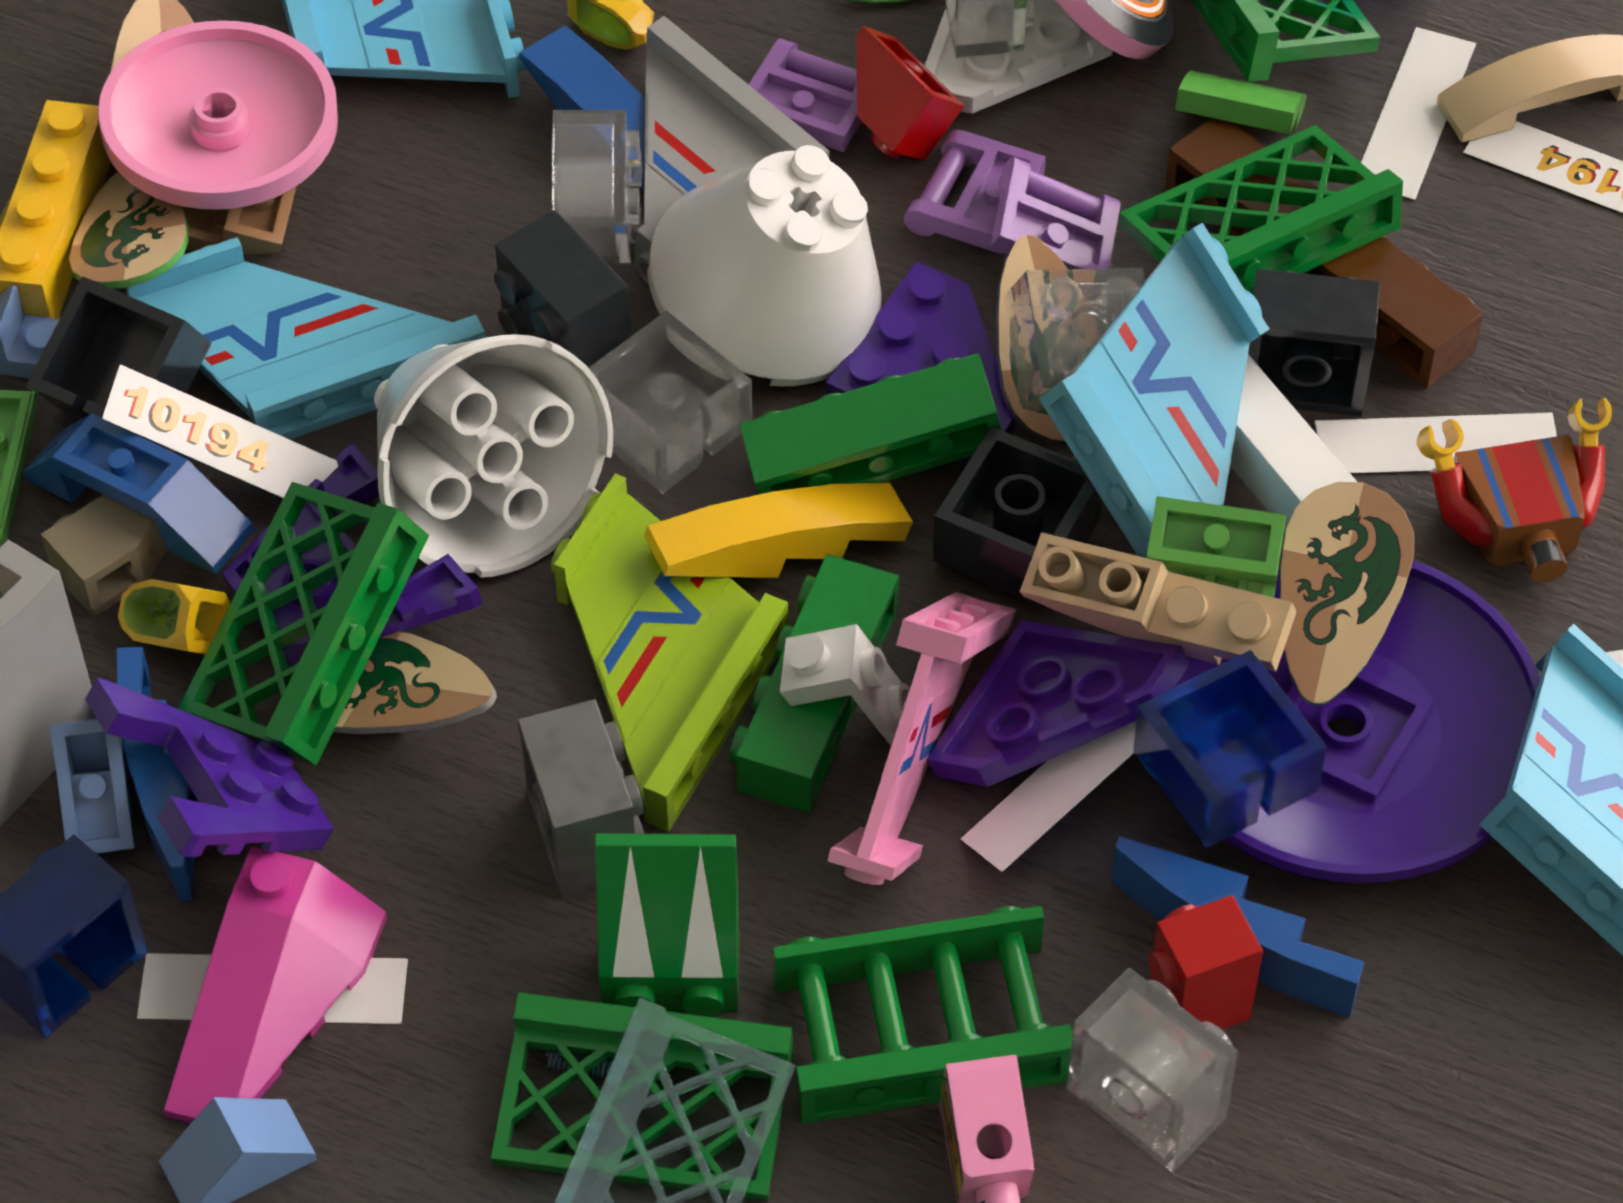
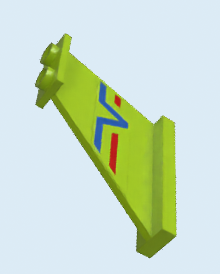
[551,473,788,832]

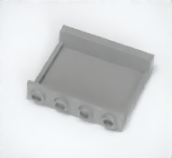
[0,540,97,826]

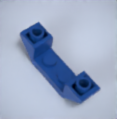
[23,414,254,574]

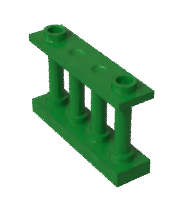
[773,906,1076,1124]

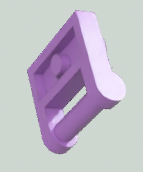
[748,38,862,152]
[903,130,1046,254]
[990,156,1120,290]

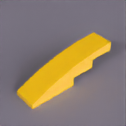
[644,483,913,578]

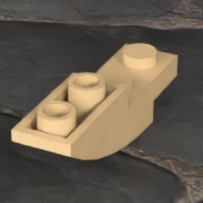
[1020,532,1297,672]

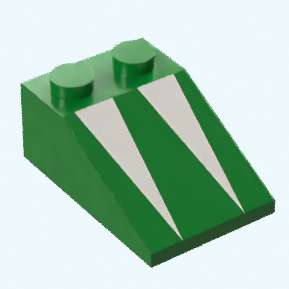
[595,834,740,1017]

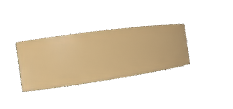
[1436,35,1623,143]

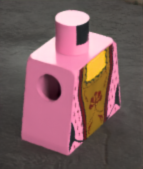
[939,1055,1034,1203]

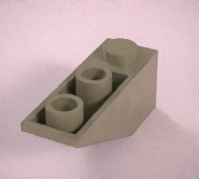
[41,449,211,618]

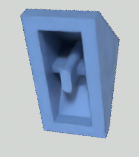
[159,1097,317,1203]

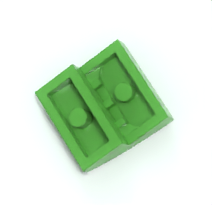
[1175,70,1306,134]
[1146,496,1286,597]

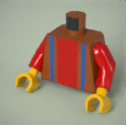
[1417,398,1612,583]

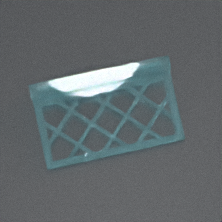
[555,998,796,1203]

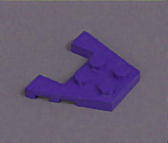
[222,444,483,666]
[85,678,334,857]

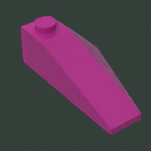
[164,846,387,1123]

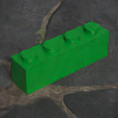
[739,353,1002,494]
[729,554,899,814]

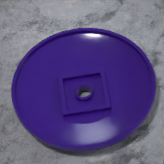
[1153,553,1540,883]

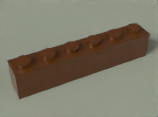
[1165,118,1484,388]

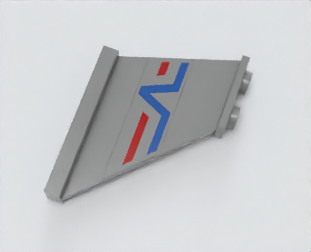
[634,16,830,285]

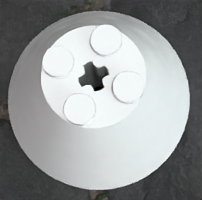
[647,145,882,387]
[374,334,613,578]

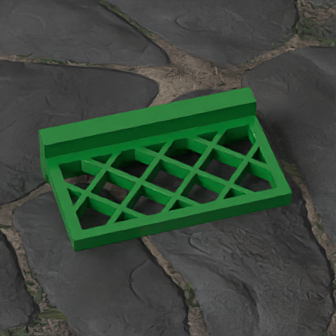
[1191,0,1380,82]
[1119,125,1403,295]
[178,482,430,766]
[491,992,794,1201]

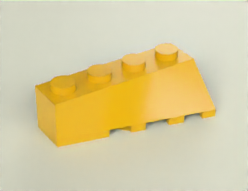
[0,100,111,319]

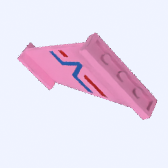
[827,592,1017,885]

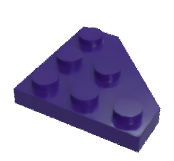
[826,262,1016,463]
[927,621,1189,787]

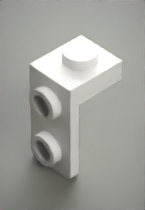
[780,624,910,746]

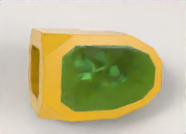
[567,0,654,50]
[118,579,231,654]

